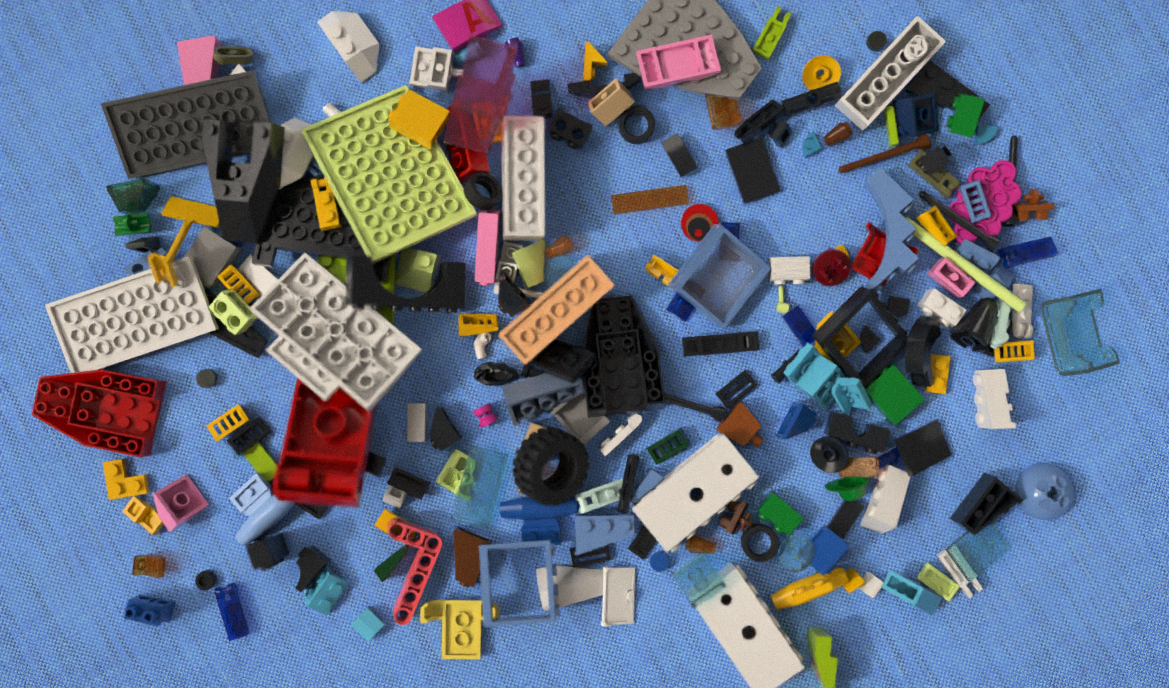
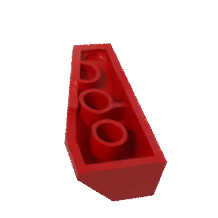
[446,100,490,184]

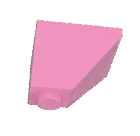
[153,474,209,532]

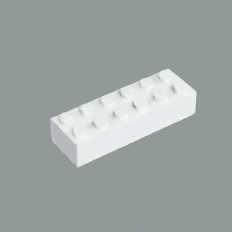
[835,15,946,131]

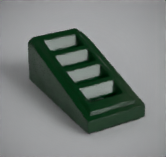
[646,427,690,465]
[374,544,410,582]

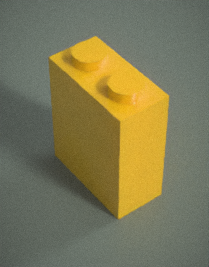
[388,89,450,150]

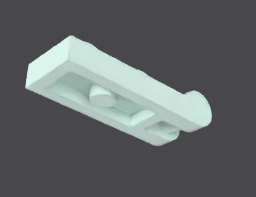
[989,298,1012,349]
[575,478,623,514]

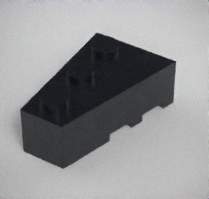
[246,533,289,571]

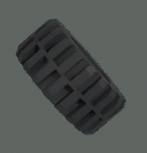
[512,427,589,506]

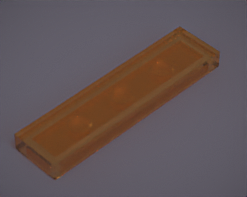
[611,185,689,215]

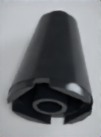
[950,298,998,353]

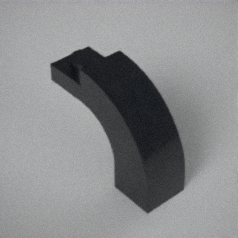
[905,316,941,387]

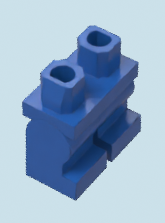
[124,594,175,626]

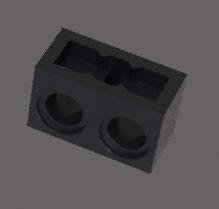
[548,108,593,150]

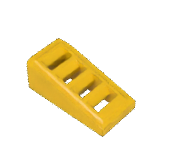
[916,205,957,246]
[217,264,260,305]
[458,313,498,336]
[994,340,1035,363]
[206,404,251,442]

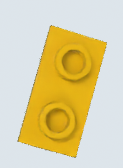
[645,255,679,289]

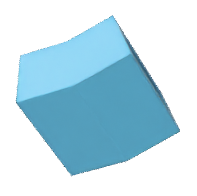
[351,607,385,642]

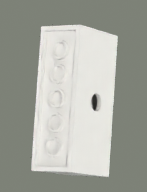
[501,116,545,241]
[630,433,759,552]
[687,562,804,688]

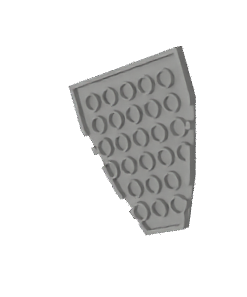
[608,0,762,101]

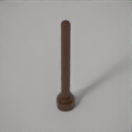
[838,134,931,173]

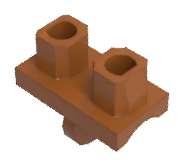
[1014,189,1054,221]

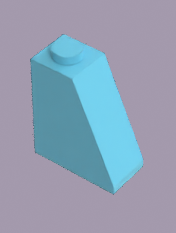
[882,570,941,615]

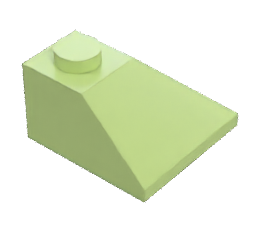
[395,248,440,293]

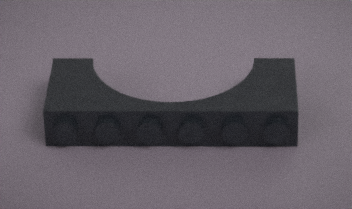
[345,255,465,313]

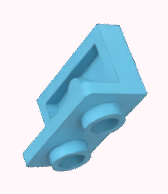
[831,377,872,416]
[304,567,349,616]

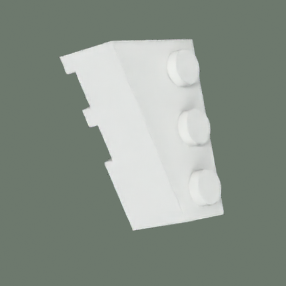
[973,369,1016,429]

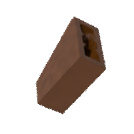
[454,527,493,588]

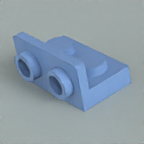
[955,239,1000,275]

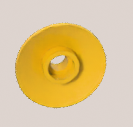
[802,55,841,90]

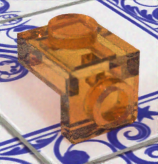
[132,554,166,578]

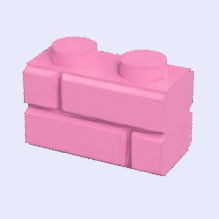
[927,257,975,298]

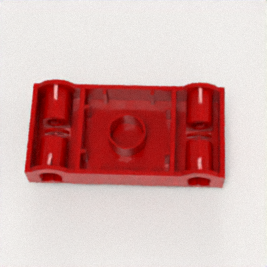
[273,378,377,508]

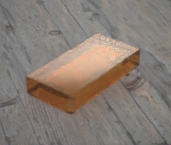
[839,457,879,477]

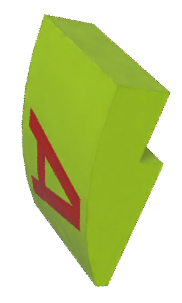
[808,626,838,688]

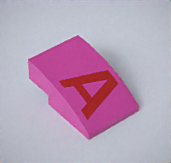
[432,0,503,53]

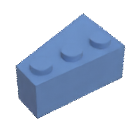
[575,514,634,555]

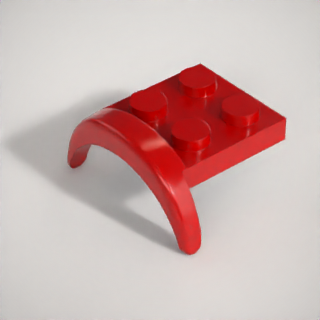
[851,222,919,287]

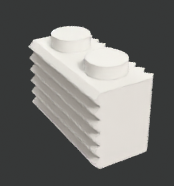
[768,256,810,285]

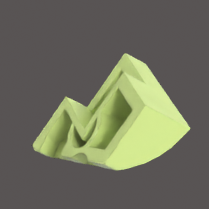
[512,240,545,289]
[435,449,475,502]

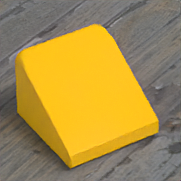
[842,568,865,593]

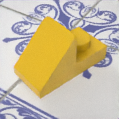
[583,42,607,85]

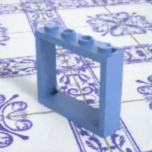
[479,540,560,627]

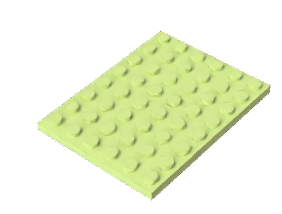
[301,85,477,264]

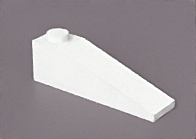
[238,254,279,300]
[536,565,604,611]

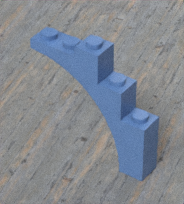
[864,168,919,292]

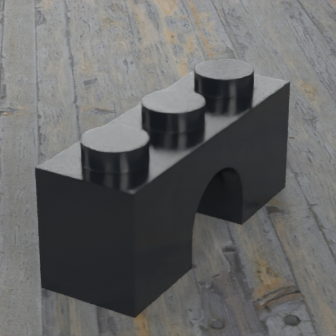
[824,412,890,454]

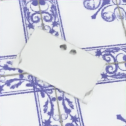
[601,566,636,627]

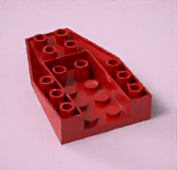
[31,370,167,457]

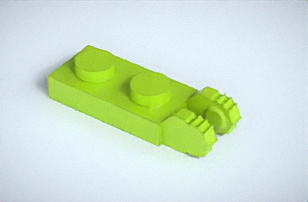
[752,6,792,60]

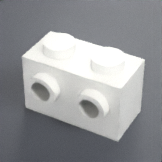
[917,288,966,328]

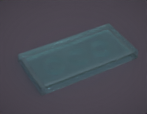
[451,445,509,529]

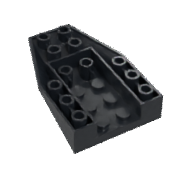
[582,295,666,418]

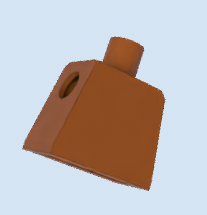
[715,402,764,448]

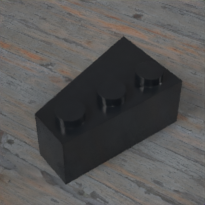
[949,473,1024,535]

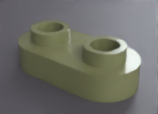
[213,46,253,65]

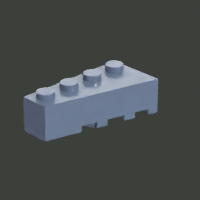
[502,373,585,427]

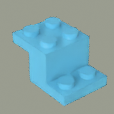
[783,343,846,411]

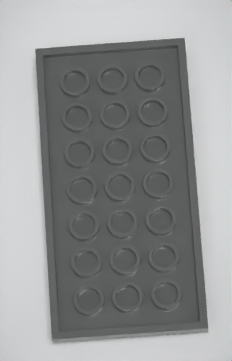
[101,70,271,179]

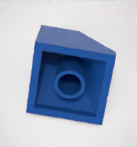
[775,402,817,440]

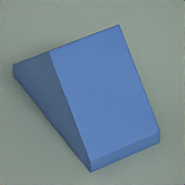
[972,262,1014,298]

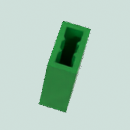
[865,365,925,425]

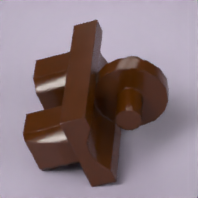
[718,500,753,535]

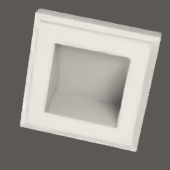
[383,485,407,509]
[859,572,884,598]

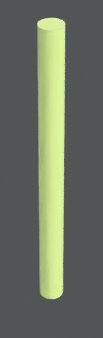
[905,216,1027,312]

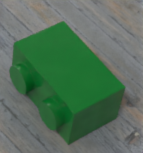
[946,93,985,137]
[756,491,803,536]

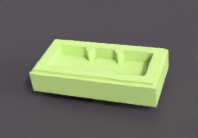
[916,563,960,602]

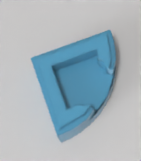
[975,125,997,145]
[802,131,822,158]

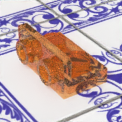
[705,93,741,130]

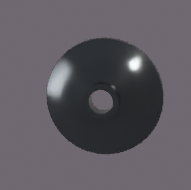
[810,437,849,473]

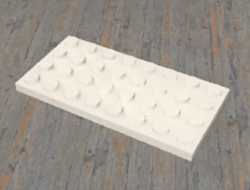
[45,256,219,373]

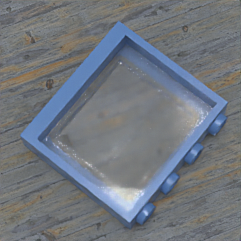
[668,224,771,329]

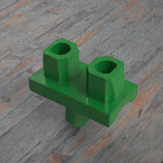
[113,213,152,236]

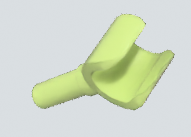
[776,286,789,314]

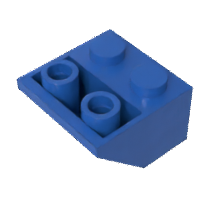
[799,525,850,576]

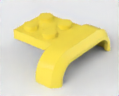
[420,600,499,659]

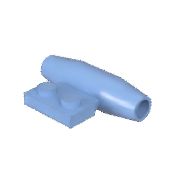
[229,472,296,546]

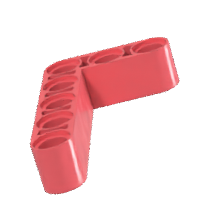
[387,518,442,625]

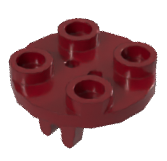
[811,248,851,286]

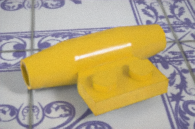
[770,567,849,610]

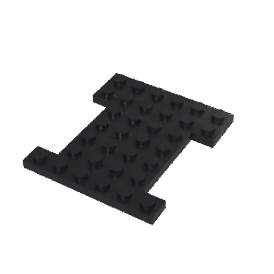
[252,177,392,285]

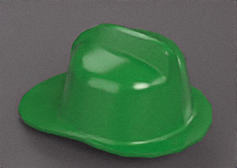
[825,473,870,502]

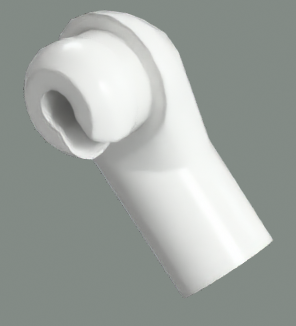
[473,332,491,359]

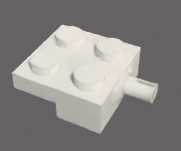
[409,47,464,92]

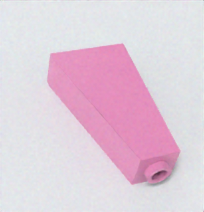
[177,35,222,85]
[475,209,502,286]

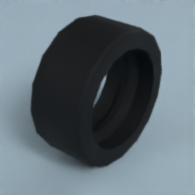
[619,106,655,144]
[463,172,502,210]
[741,524,779,562]

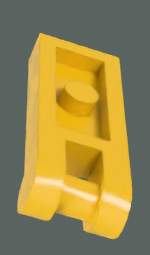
[311,176,341,231]

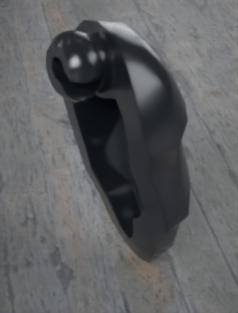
[474,362,518,386]

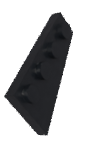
[905,60,990,119]
[205,289,268,358]

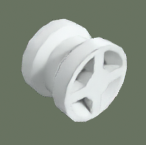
[904,38,928,61]

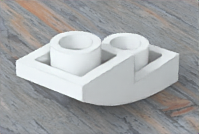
[495,241,523,283]

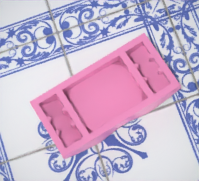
[636,35,721,89]

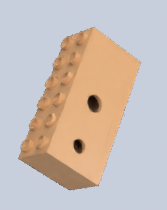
[498,255,614,364]

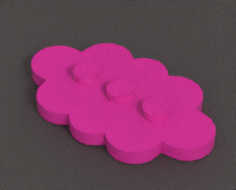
[949,160,1022,244]

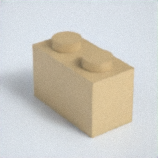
[588,78,635,126]

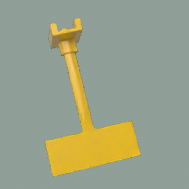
[148,196,220,287]

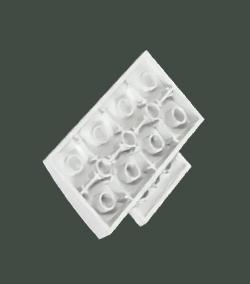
[249,253,422,412]

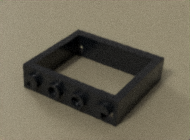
[811,286,908,389]

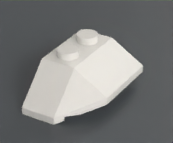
[317,11,380,83]
[279,118,314,189]

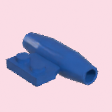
[500,497,578,545]

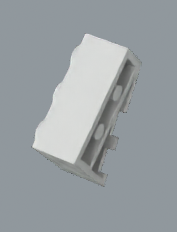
[860,465,911,534]

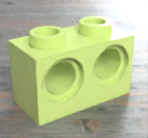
[209,288,257,335]

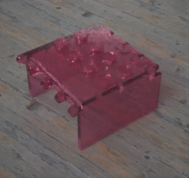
[443,35,518,153]

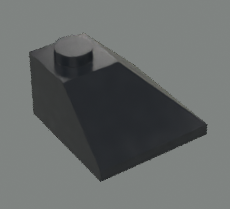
[498,270,529,317]

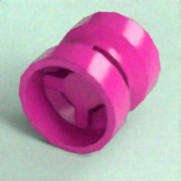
[473,403,499,428]

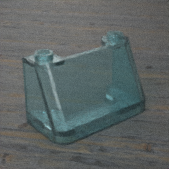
[1041,289,1120,376]

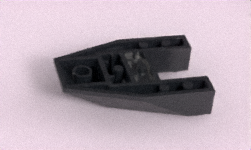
[202,119,285,243]

